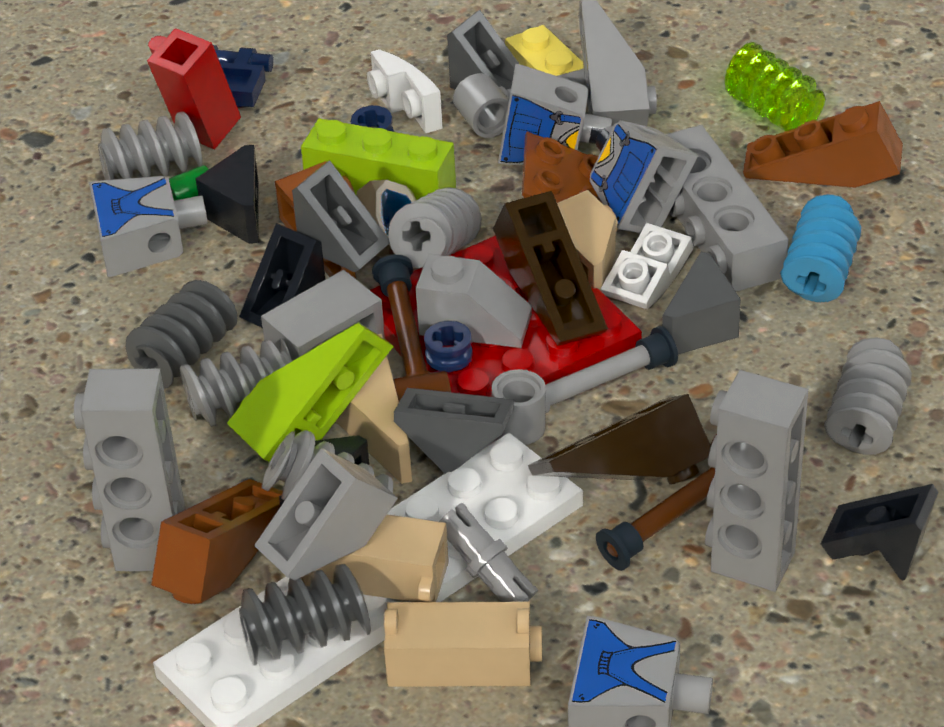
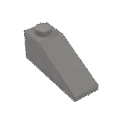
[578,0,657,126]

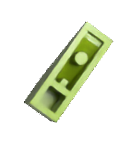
[227,322,394,462]

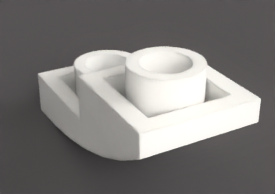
[367,49,443,133]
[600,223,693,309]

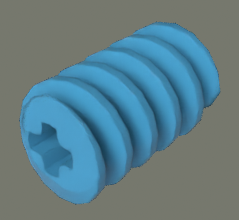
[780,194,861,302]

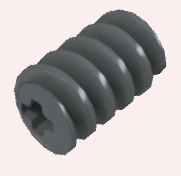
[125,280,238,389]
[239,564,371,666]

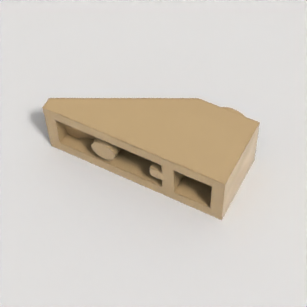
[319,334,412,484]

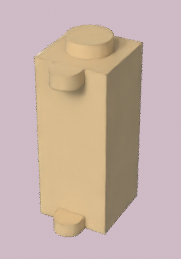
[301,514,449,602]
[384,602,542,687]

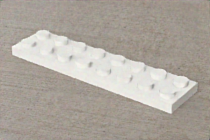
[153,433,583,727]

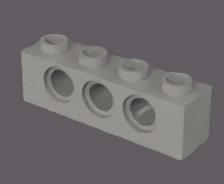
[665,125,788,292]
[74,369,186,571]
[705,370,809,592]

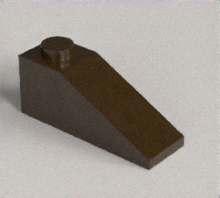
[493,191,608,346]
[528,394,711,485]

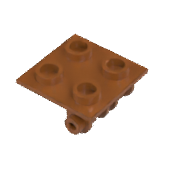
[522,131,602,203]

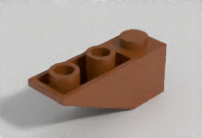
[743,101,903,188]

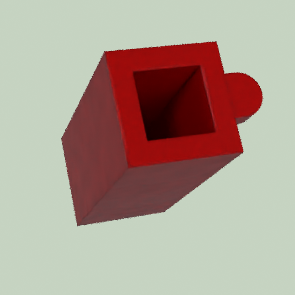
[147,28,241,150]

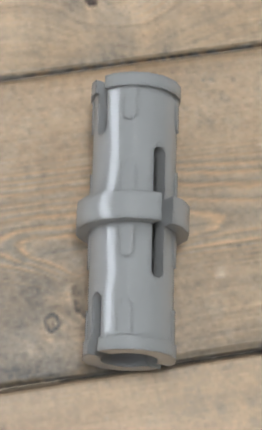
[439,503,539,602]

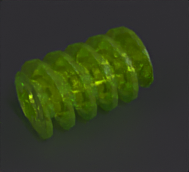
[724,42,826,131]

